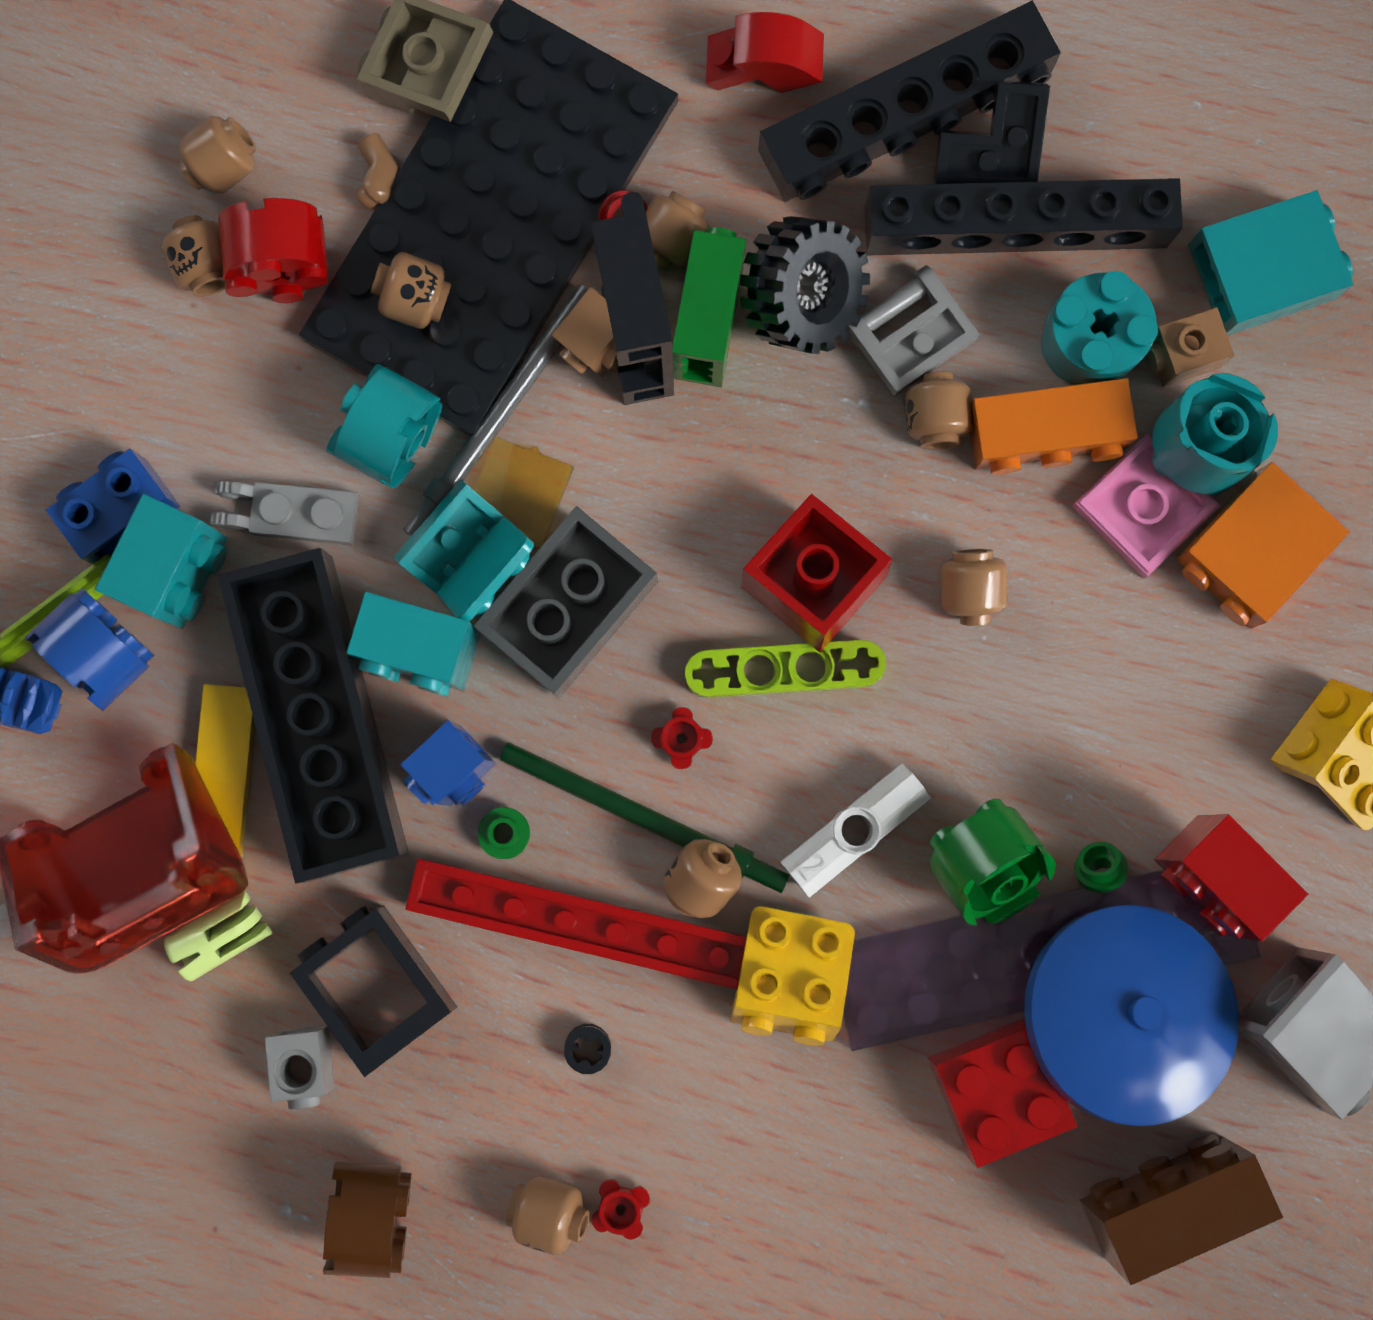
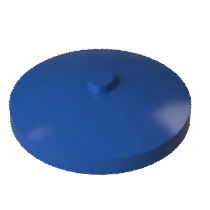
[1024,905,1239,1126]

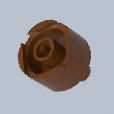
[323,1162,412,1278]

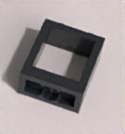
[290,905,458,1077]

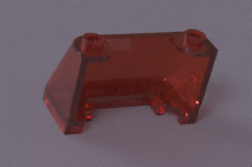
[0,743,248,974]

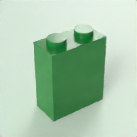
[672,227,746,388]

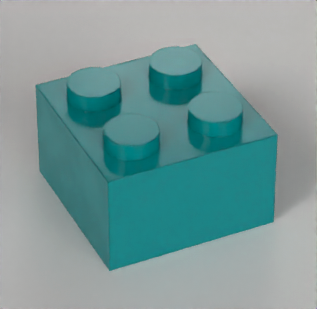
[95,494,228,629]
[346,592,481,697]

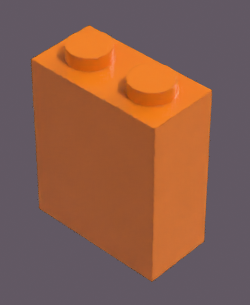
[1175,461,1350,628]

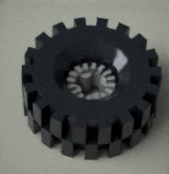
[739,216,870,354]

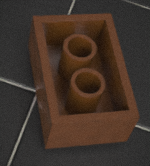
[1079,1134,1283,1285]

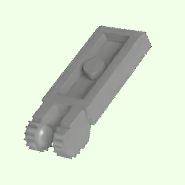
[209,481,360,546]

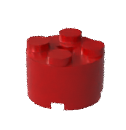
[218,198,328,304]

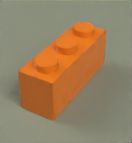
[970,378,1138,475]

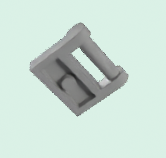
[846,265,980,397]

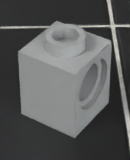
[265,1026,335,1109]

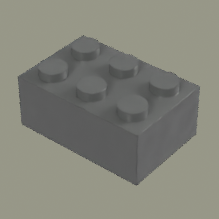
[474,506,658,699]

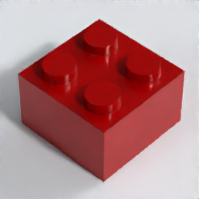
[741,493,893,652]
[1153,814,1309,942]
[927,1018,1077,1168]

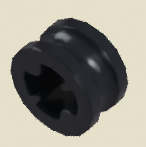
[564,1024,611,1074]

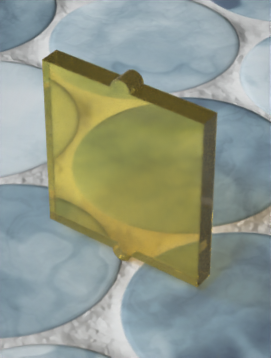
[474,437,574,549]

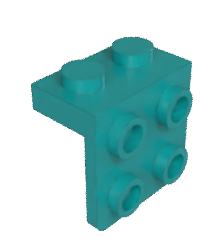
[393,479,534,621]

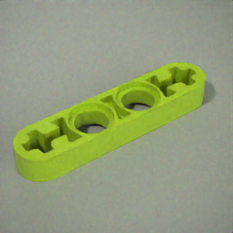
[685,640,886,698]

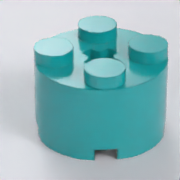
[1041,271,1158,385]
[326,364,442,489]
[1152,373,1278,496]

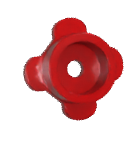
[651,707,713,769]
[591,1179,650,1240]

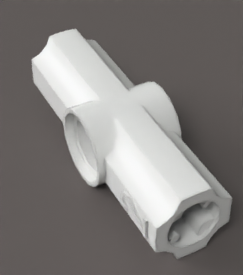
[780,763,931,898]

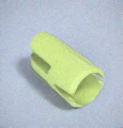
[164,890,273,981]

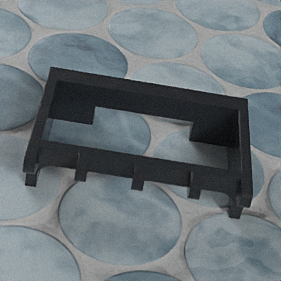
[590,192,674,405]

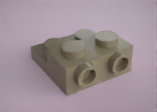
[356,0,493,122]

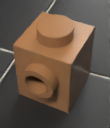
[552,287,619,377]
[1145,308,1235,387]

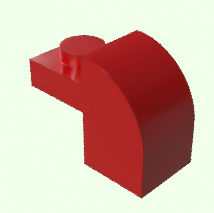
[706,12,824,93]

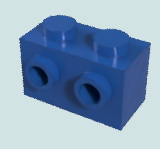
[45,448,181,564]
[400,720,497,806]

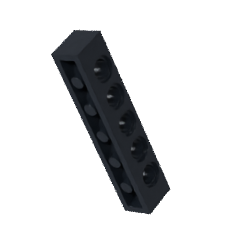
[758,0,1061,202]
[865,178,1183,256]

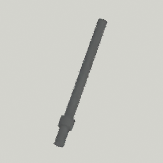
[403,285,588,537]

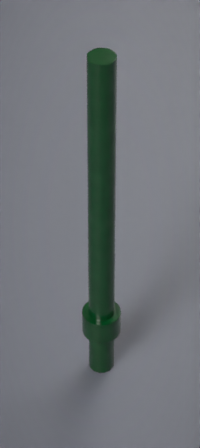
[500,742,790,893]

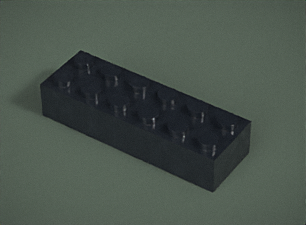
[218,548,409,884]

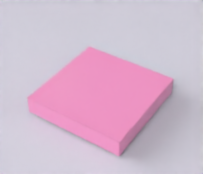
[1072,433,1220,579]

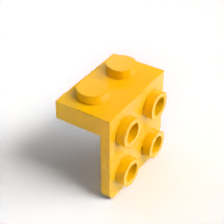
[1270,678,1373,830]
[730,906,855,1046]

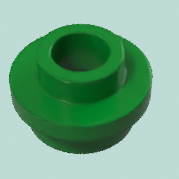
[478,807,530,859]
[1074,842,1128,893]

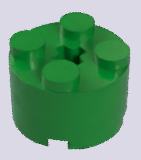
[930,798,1056,926]

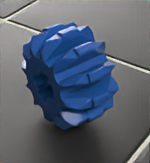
[0,667,62,734]

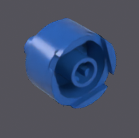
[25,588,154,711]

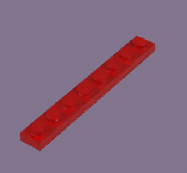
[405,858,747,990]

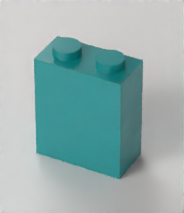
[1188,190,1354,336]

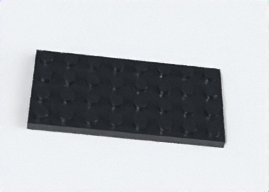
[299,0,678,436]

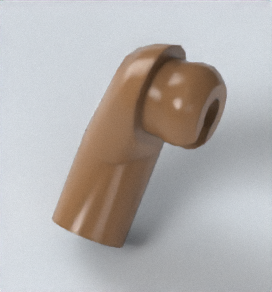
[357,133,400,210]

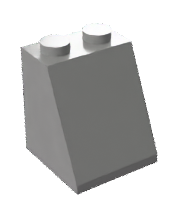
[1238,947,1373,1120]

